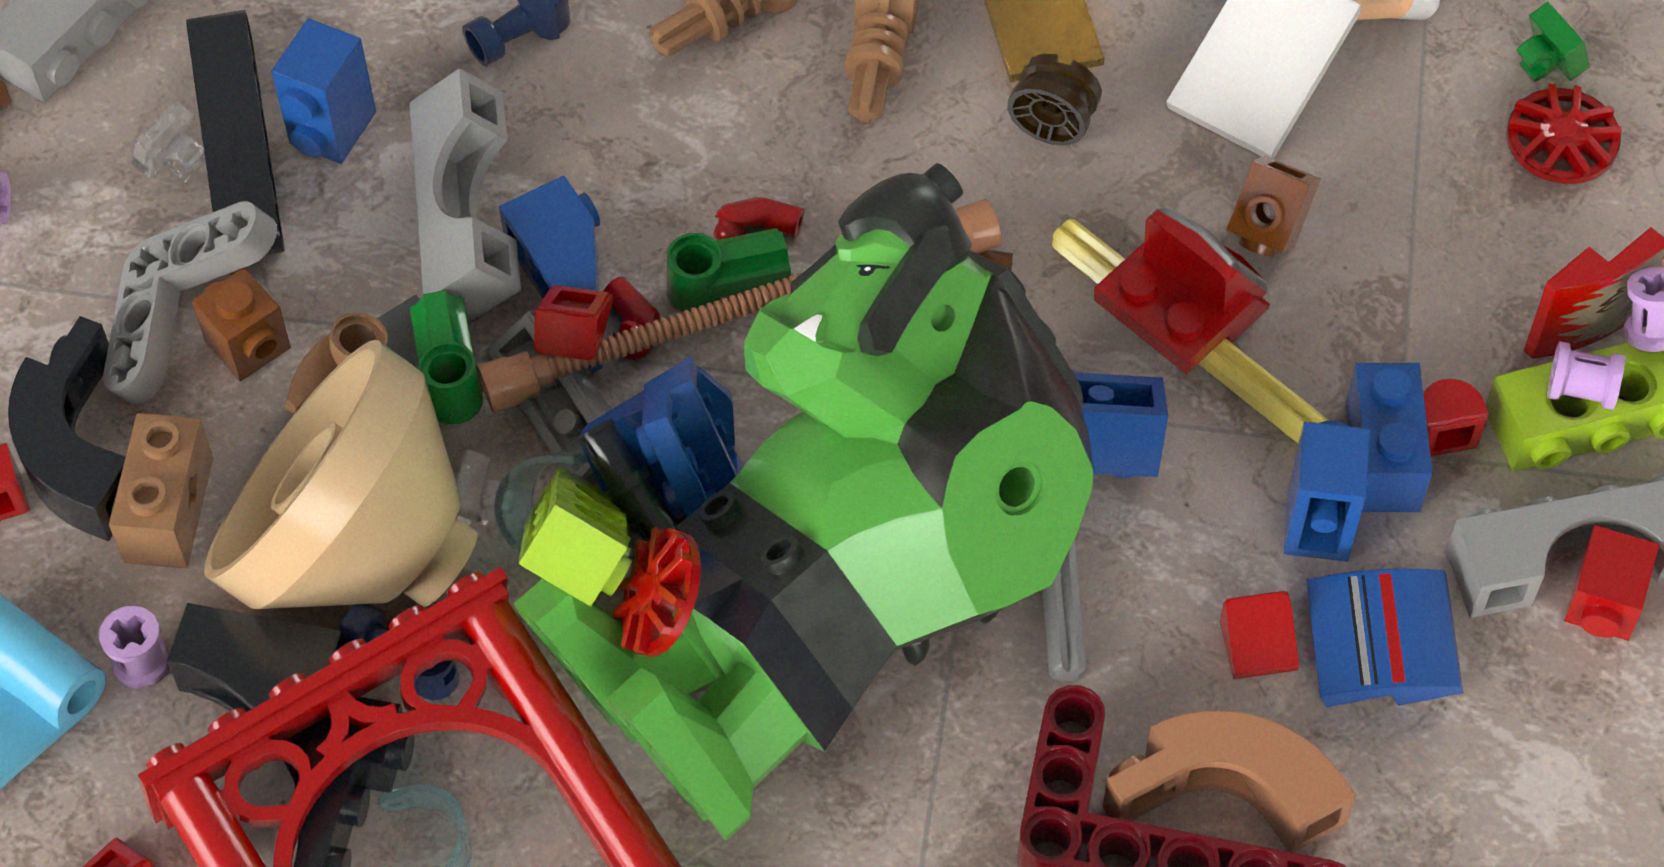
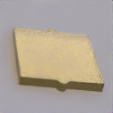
[985,0,1105,82]

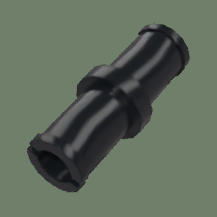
[577,418,681,542]

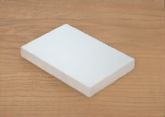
[1166,0,1361,159]

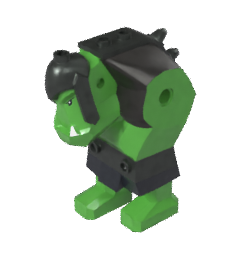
[514,163,1093,841]

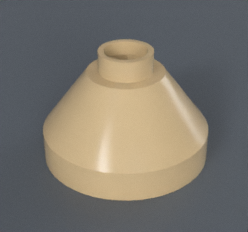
[204,340,477,609]

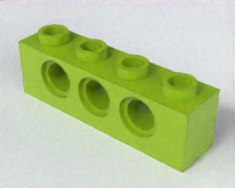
[1486,342,1664,472]
[519,465,632,607]

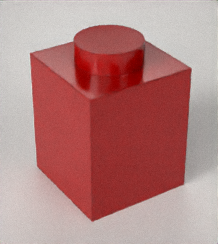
[1564,525,1659,641]

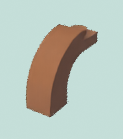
[1102,710,1356,852]

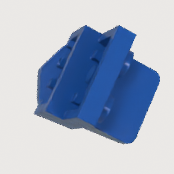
[580,356,742,525]

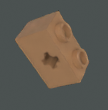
[109,413,213,569]

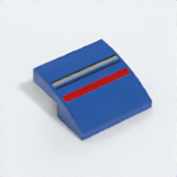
[1306,568,1464,707]

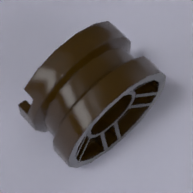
[1007,53,1102,146]

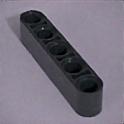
[186,10,285,255]

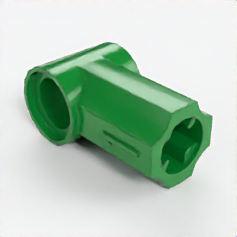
[666,228,791,312]
[410,290,483,424]

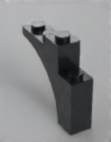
[167,603,415,867]

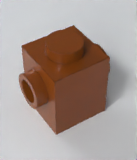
[1226,156,1321,257]
[192,268,291,381]

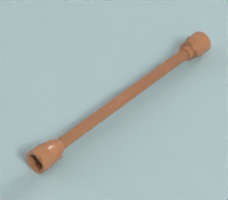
[477,199,1002,413]

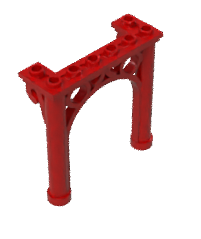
[138,566,681,867]

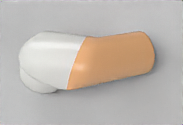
[1354,0,1440,20]

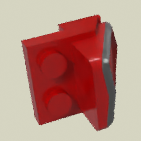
[1094,207,1270,375]

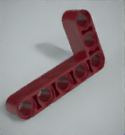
[1017,685,1346,867]

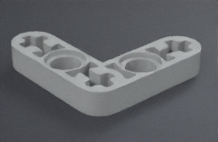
[103,201,277,406]

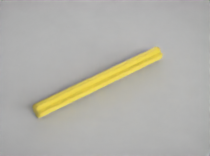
[1052,219,1330,444]

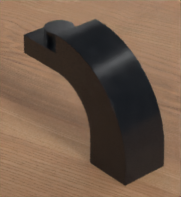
[8,316,126,541]

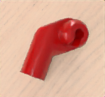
[714,197,805,240]
[603,277,660,360]

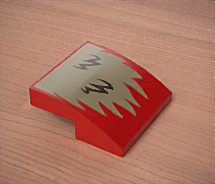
[1523,227,1664,359]

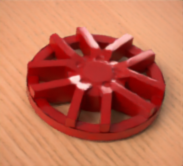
[1506,84,1622,184]
[613,527,701,657]

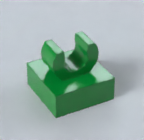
[1516,1,1590,82]

